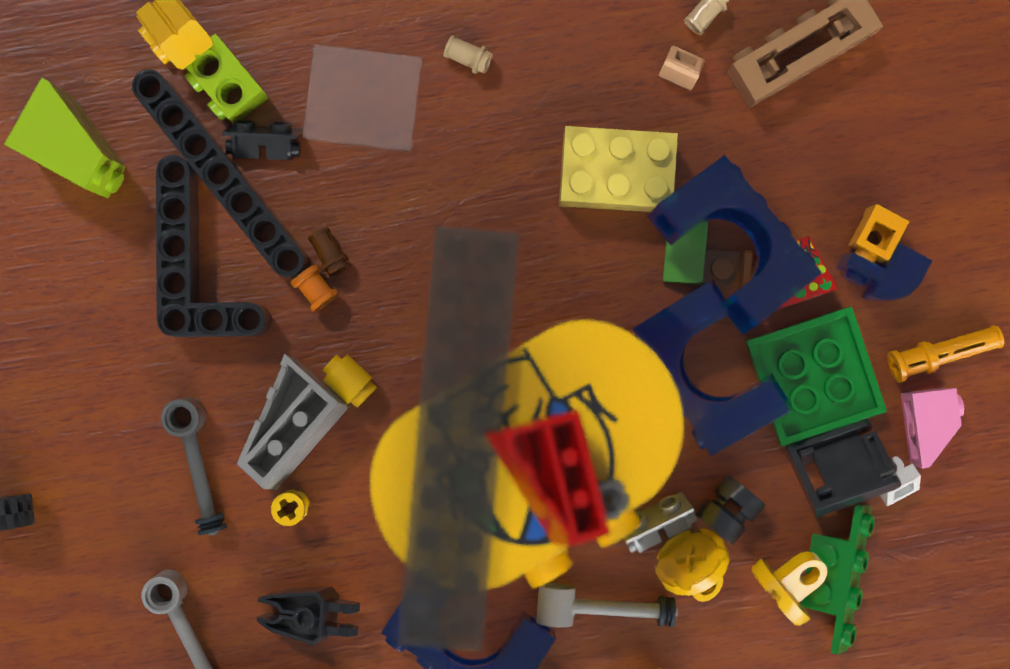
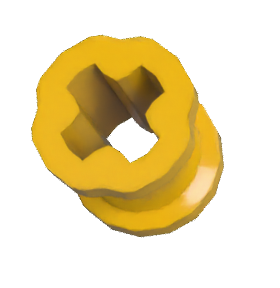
[271,489,310,526]

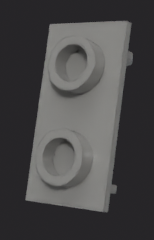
[624,492,697,553]

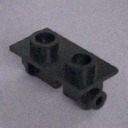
[222,120,303,161]

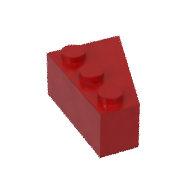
[484,410,611,547]

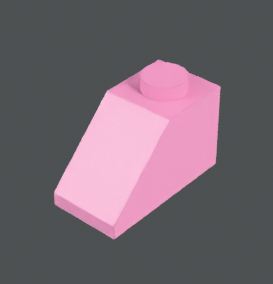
[901,388,964,468]

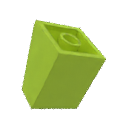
[4,78,126,198]

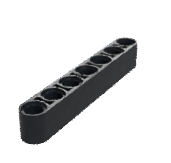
[132,69,309,279]

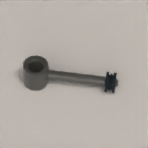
[161,397,227,536]

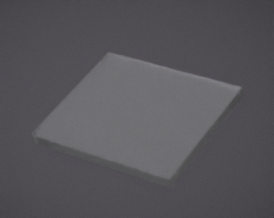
[302,44,423,152]

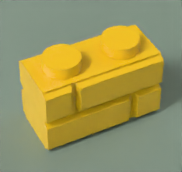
[136,0,213,70]

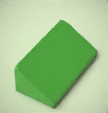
[662,209,709,285]

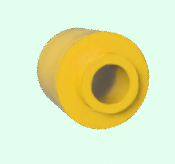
[322,354,377,408]

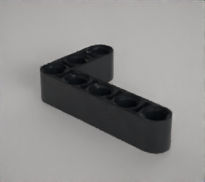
[156,154,272,338]

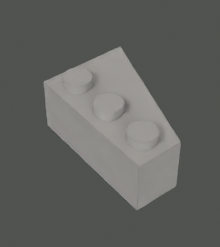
[237,354,350,490]

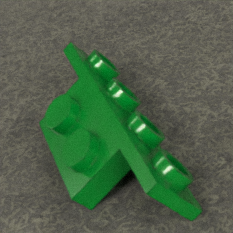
[801,504,875,655]

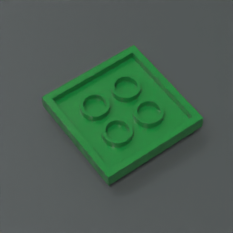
[744,306,887,446]

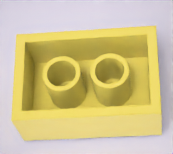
[559,126,678,213]

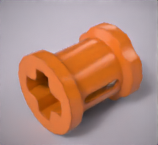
[290,264,339,313]

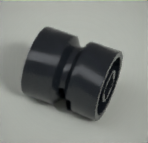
[695,474,766,545]

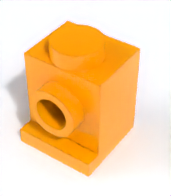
[848,204,910,265]

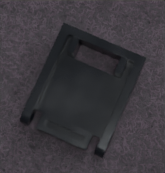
[786,419,902,518]

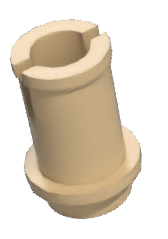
[684,0,730,35]
[443,35,493,74]

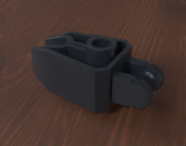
[256,586,360,645]

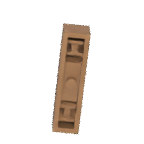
[727,0,883,109]

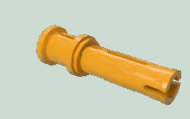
[887,325,1004,383]

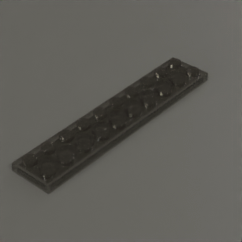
[398,226,519,651]

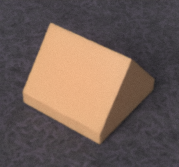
[658,46,705,91]

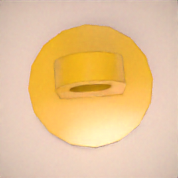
[655,529,729,602]
[751,552,827,626]

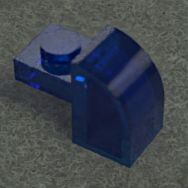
[836,243,933,302]

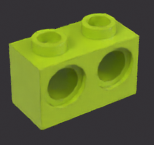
[184,33,269,123]

